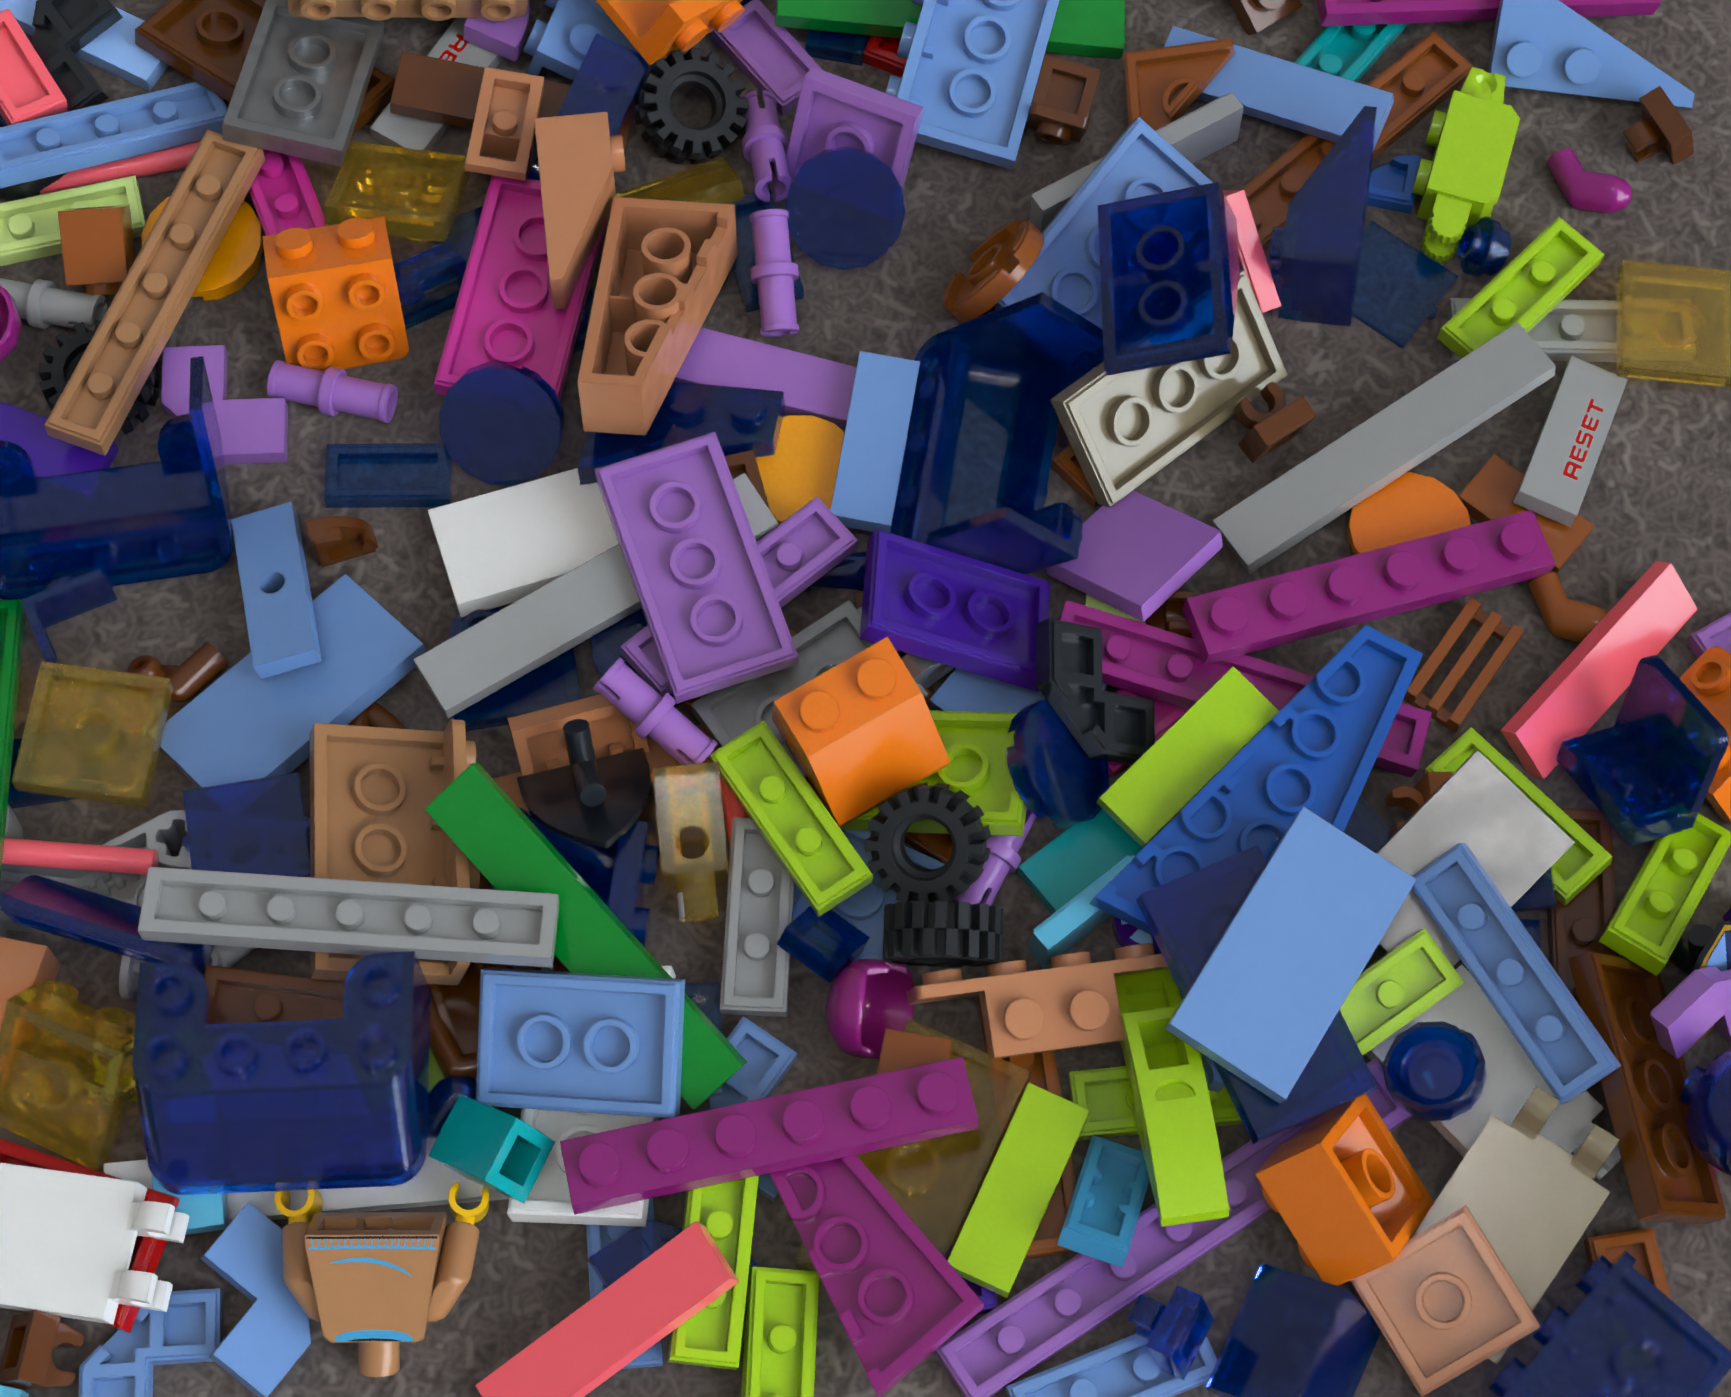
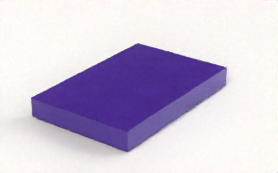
[860,529,1050,692]

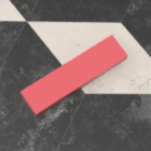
[1500,561,1698,779]
[475,1221,739,1397]

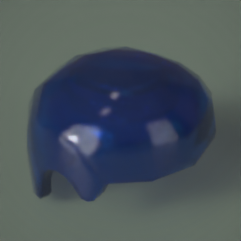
[1383,1021,1487,1121]

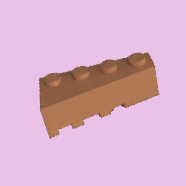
[577,197,738,436]

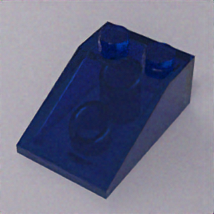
[1269,106,1377,327]
[1098,182,1240,375]

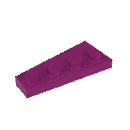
[770,1155,984,1397]

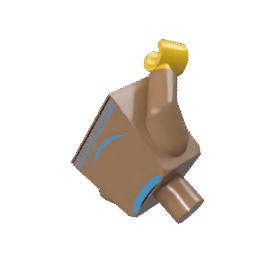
[274,1181,489,1377]

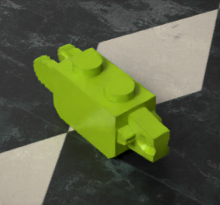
[1411,67,1520,264]

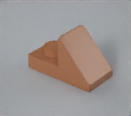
[465,67,544,181]

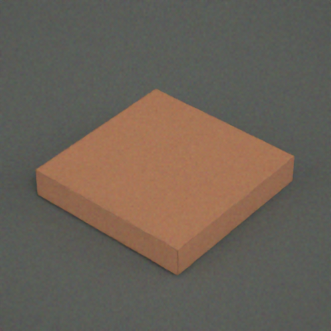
[1350,1206,1541,1397]

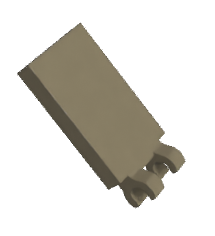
[1412,1086,1619,1365]

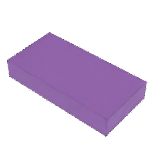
[711,0,823,116]

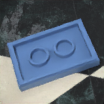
[476,967,685,1118]

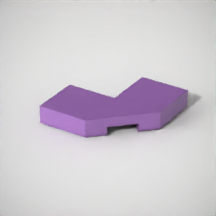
[161,345,288,464]
[1650,966,1731,1059]

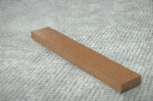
[44,129,265,456]

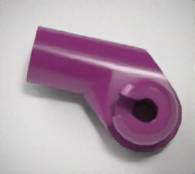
[1546,148,1632,213]

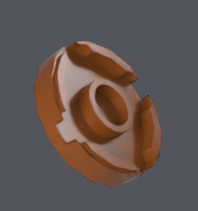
[942,219,1044,323]

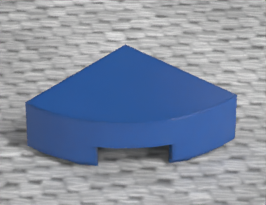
[1352,155,1422,214]

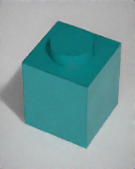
[428,1094,555,1203]

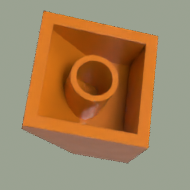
[772,637,950,828]
[1255,1089,1435,1290]

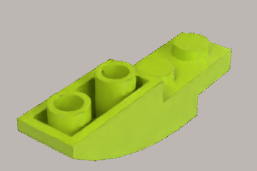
[1115,968,1229,1227]

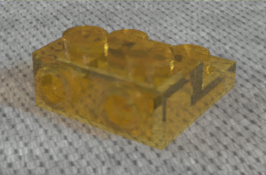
[0,980,153,1170]

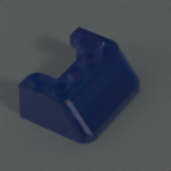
[890,292,1113,574]
[132,951,431,1195]

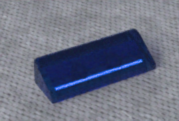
[0,875,215,978]

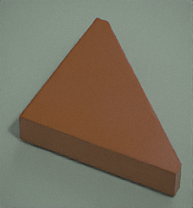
[1123,38,1235,131]

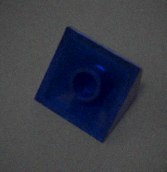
[1205,1264,1381,1397]

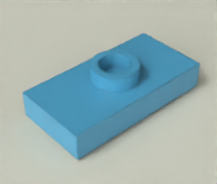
[1057,1135,1149,1268]

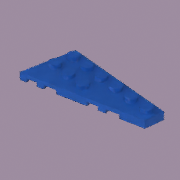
[1089,625,1423,962]

